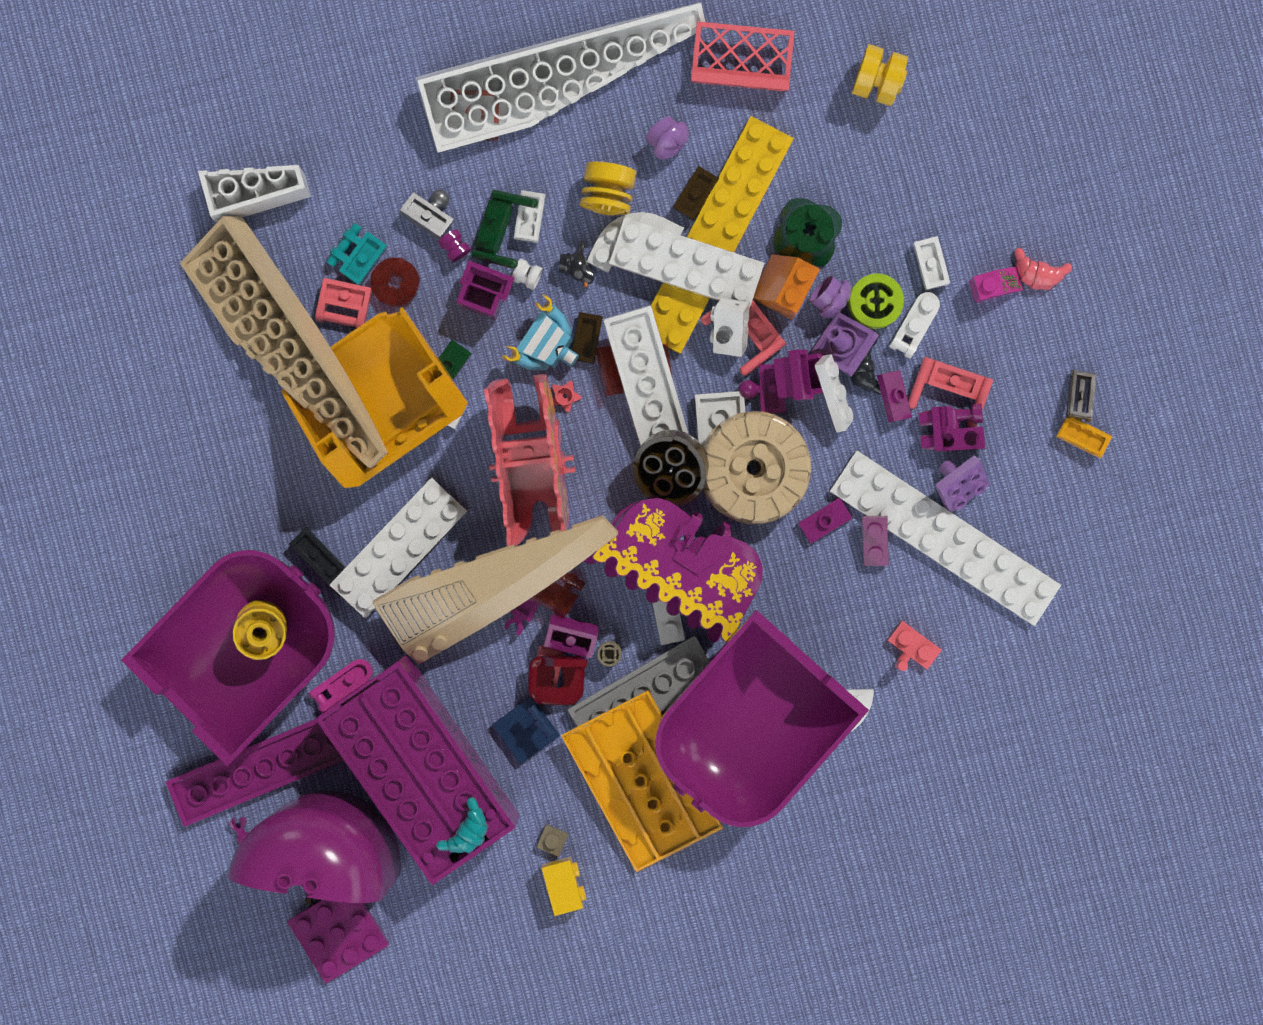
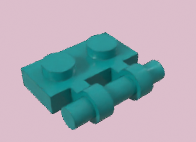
[326,222,388,285]

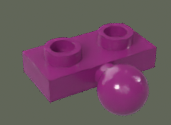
[738,364,785,414]

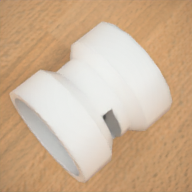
[512,258,543,290]

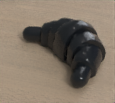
[850,339,881,395]

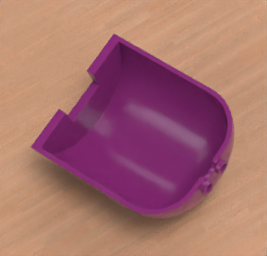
[121,550,335,766]
[655,610,869,827]
[227,791,401,903]

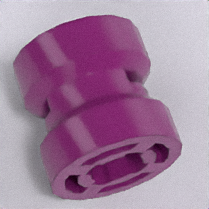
[438,229,471,263]

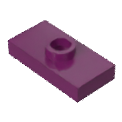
[877,370,912,423]
[798,498,852,544]

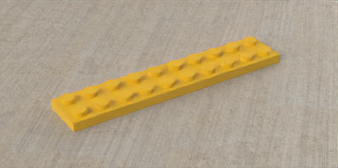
[651,116,794,355]

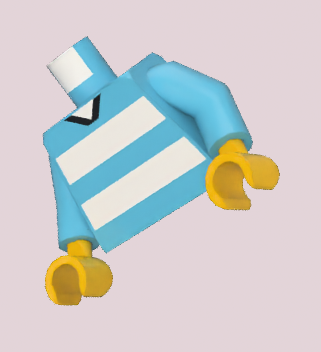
[502,294,579,371]

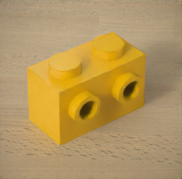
[541,856,587,916]

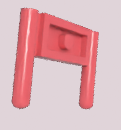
[701,300,786,376]
[908,357,993,428]

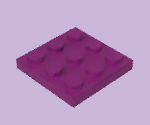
[287,900,389,984]

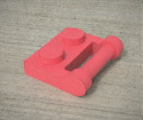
[315,278,373,329]

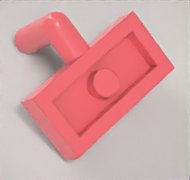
[887,620,942,671]

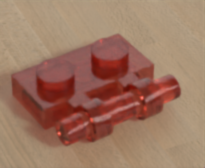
[531,572,586,619]

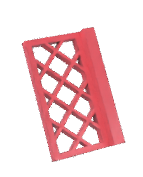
[691,21,795,92]

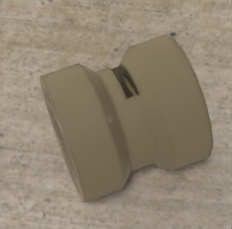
[597,641,622,667]

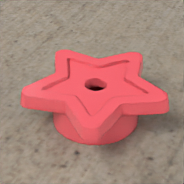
[552,381,581,412]

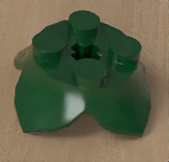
[773,198,842,267]

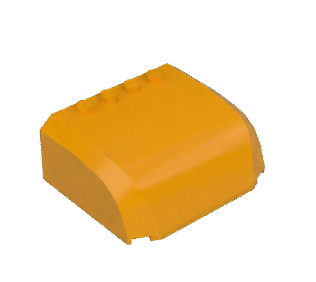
[281,307,468,488]

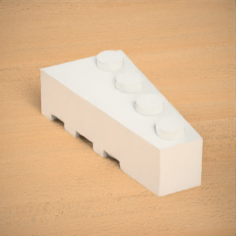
[198,165,311,223]

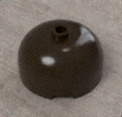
[632,430,709,506]

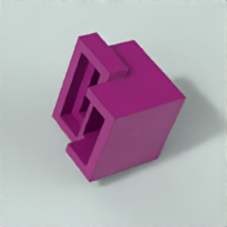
[456,260,515,321]
[773,349,825,400]

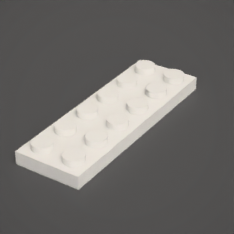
[609,217,764,309]
[603,305,688,446]
[330,478,467,619]

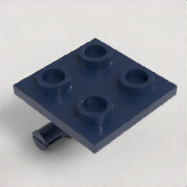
[492,697,560,764]

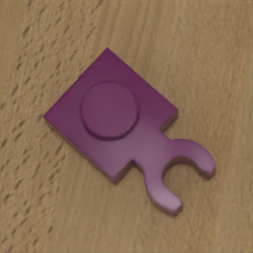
[504,596,542,635]

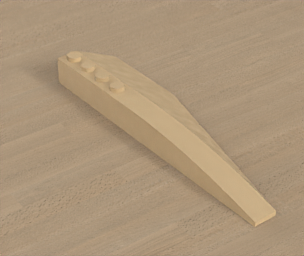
[180,216,388,468]

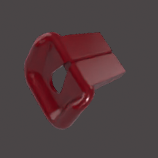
[528,656,587,705]

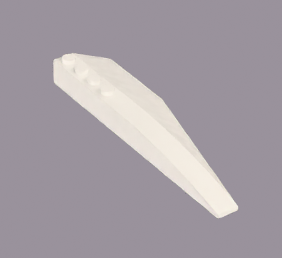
[415,3,705,153]

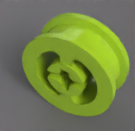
[848,273,904,329]

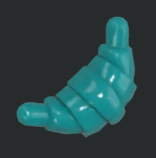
[436,797,488,853]

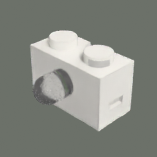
[710,298,750,357]

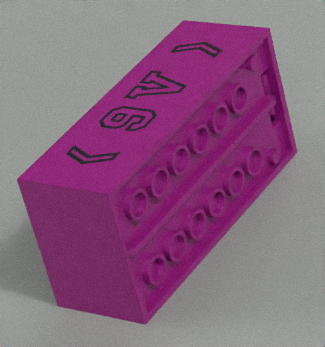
[316,654,520,885]

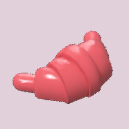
[1014,248,1072,290]

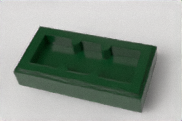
[439,339,472,381]

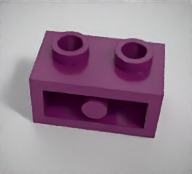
[544,614,599,658]

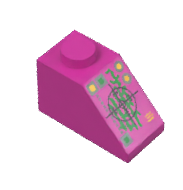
[969,267,1023,304]

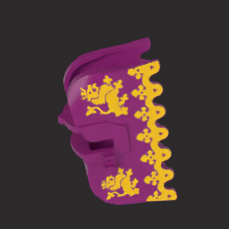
[584,498,763,643]

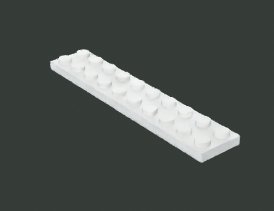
[829,451,1061,626]

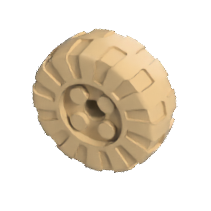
[699,411,812,524]

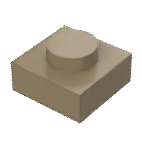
[536,823,569,857]

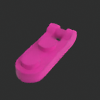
[308,659,373,713]

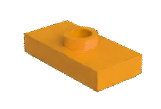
[1056,417,1112,459]

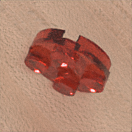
[371,257,420,307]

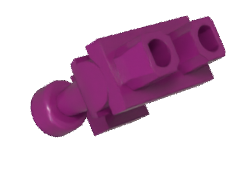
[918,403,986,452]

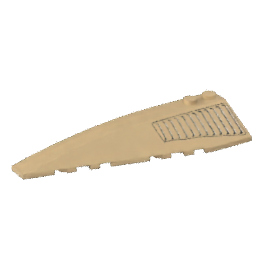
[372,515,618,664]

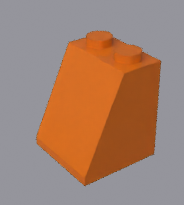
[753,254,820,320]

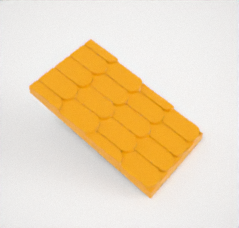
[561,690,724,872]

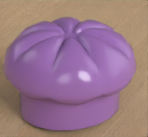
[646,117,689,159]
[809,276,852,318]

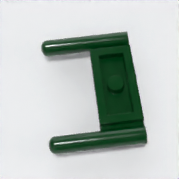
[471,189,538,269]

